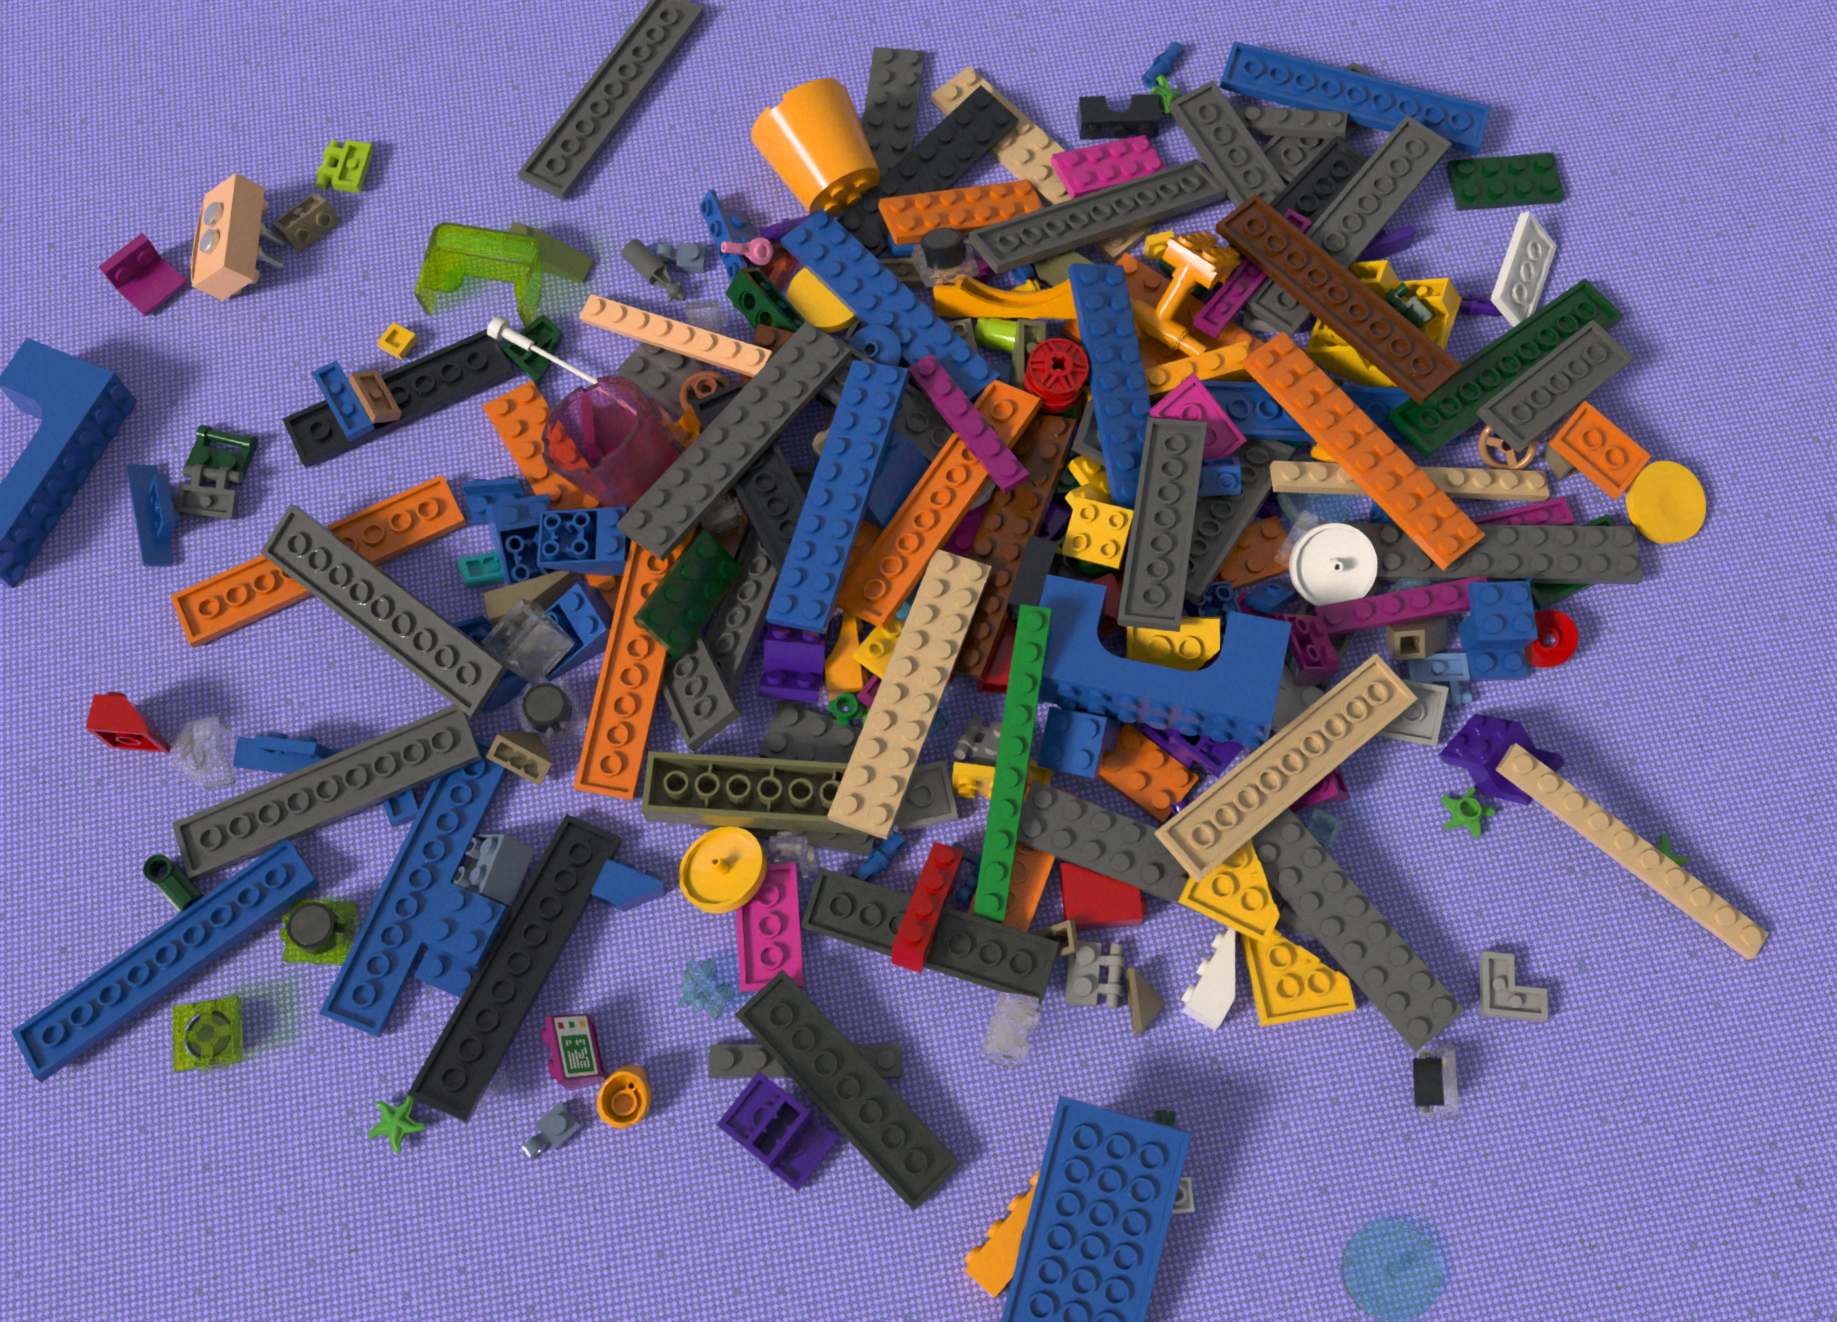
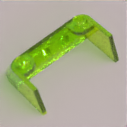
[414,222,542,328]

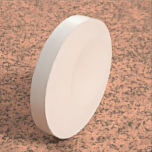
[1289,523,1378,606]

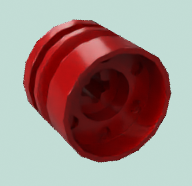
[1023,338,1089,414]

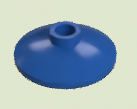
[848,325,902,367]

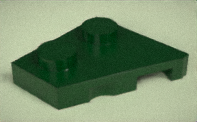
[501,314,563,386]

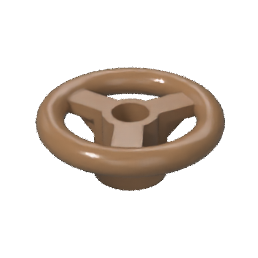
[679,370,733,411]
[1478,425,1538,470]

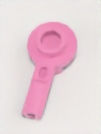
[721,237,773,265]

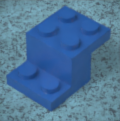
[1458,581,1538,682]
[1037,706,1121,779]
[414,882,508,999]

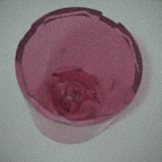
[541,376,680,510]

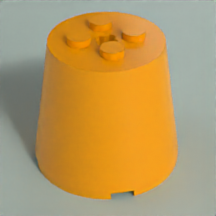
[751,78,881,217]

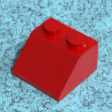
[85,691,171,753]

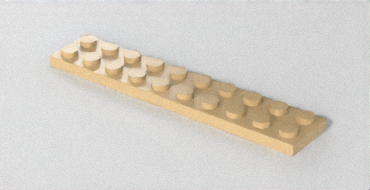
[931,66,1152,263]
[827,549,992,840]
[1154,653,1418,883]

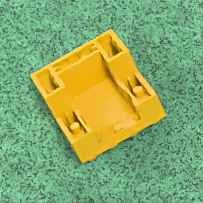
[1305,260,1462,388]

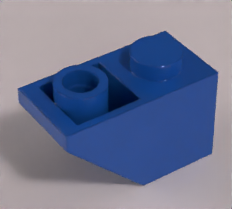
[591,859,668,912]

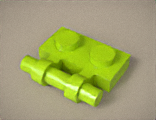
[315,140,374,193]

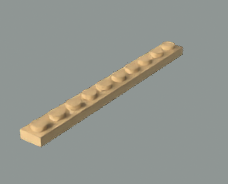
[1270,461,1550,502]
[1495,743,1769,959]

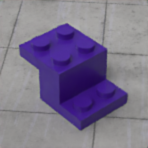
[758,620,832,702]
[1439,713,1565,806]
[1141,724,1245,778]
[716,1071,839,1192]

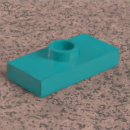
[458,552,505,588]

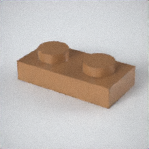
[349,370,402,424]

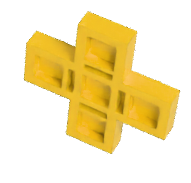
[1065,455,1112,508]

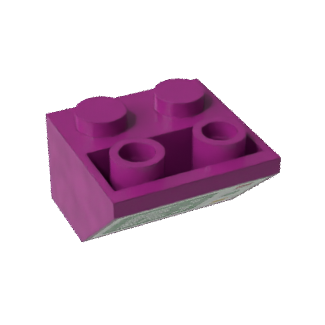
[1278,614,1342,686]
[541,1013,606,1092]

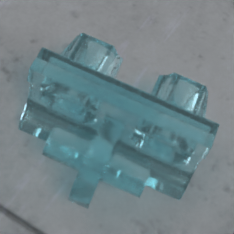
[678,958,736,1021]

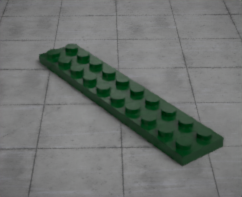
[1387,278,1624,459]

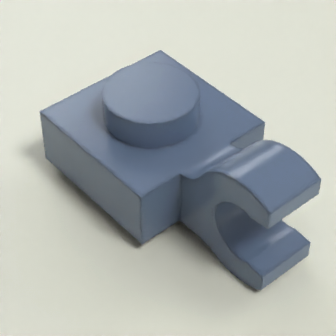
[657,243,707,274]
[522,1102,582,1160]

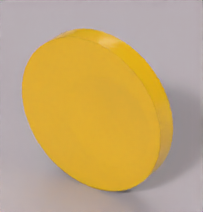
[787,268,858,333]
[1626,461,1706,545]
[679,826,767,914]

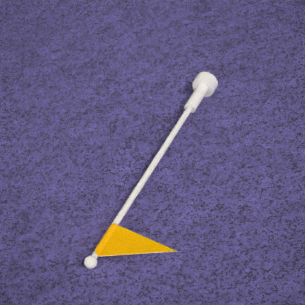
[487,316,700,438]

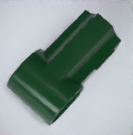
[143,854,204,913]

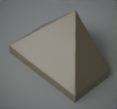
[486,731,554,786]
[1031,920,1079,959]
[1124,967,1166,1038]

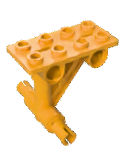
[1130,231,1244,357]

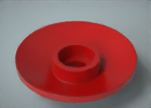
[1524,610,1579,668]

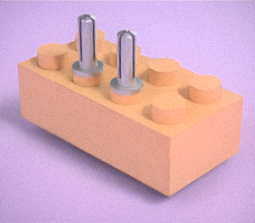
[191,173,286,301]

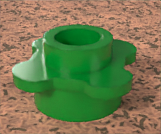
[828,692,864,726]

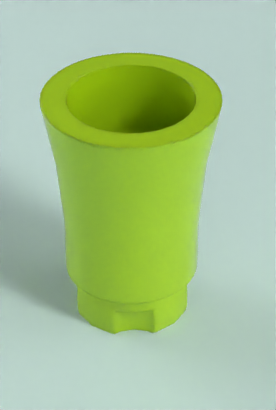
[974,317,1017,355]

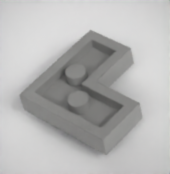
[1479,951,1548,1023]

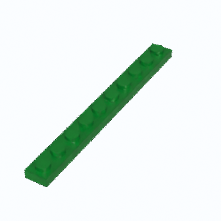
[973,604,1053,922]

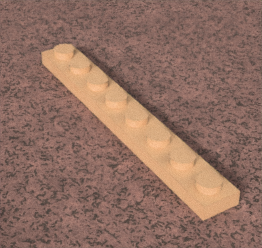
[579,294,775,377]

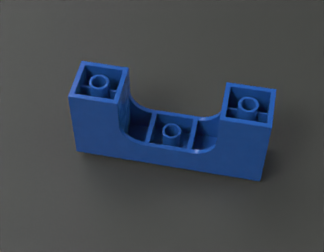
[0,338,137,588]
[1038,574,1292,749]

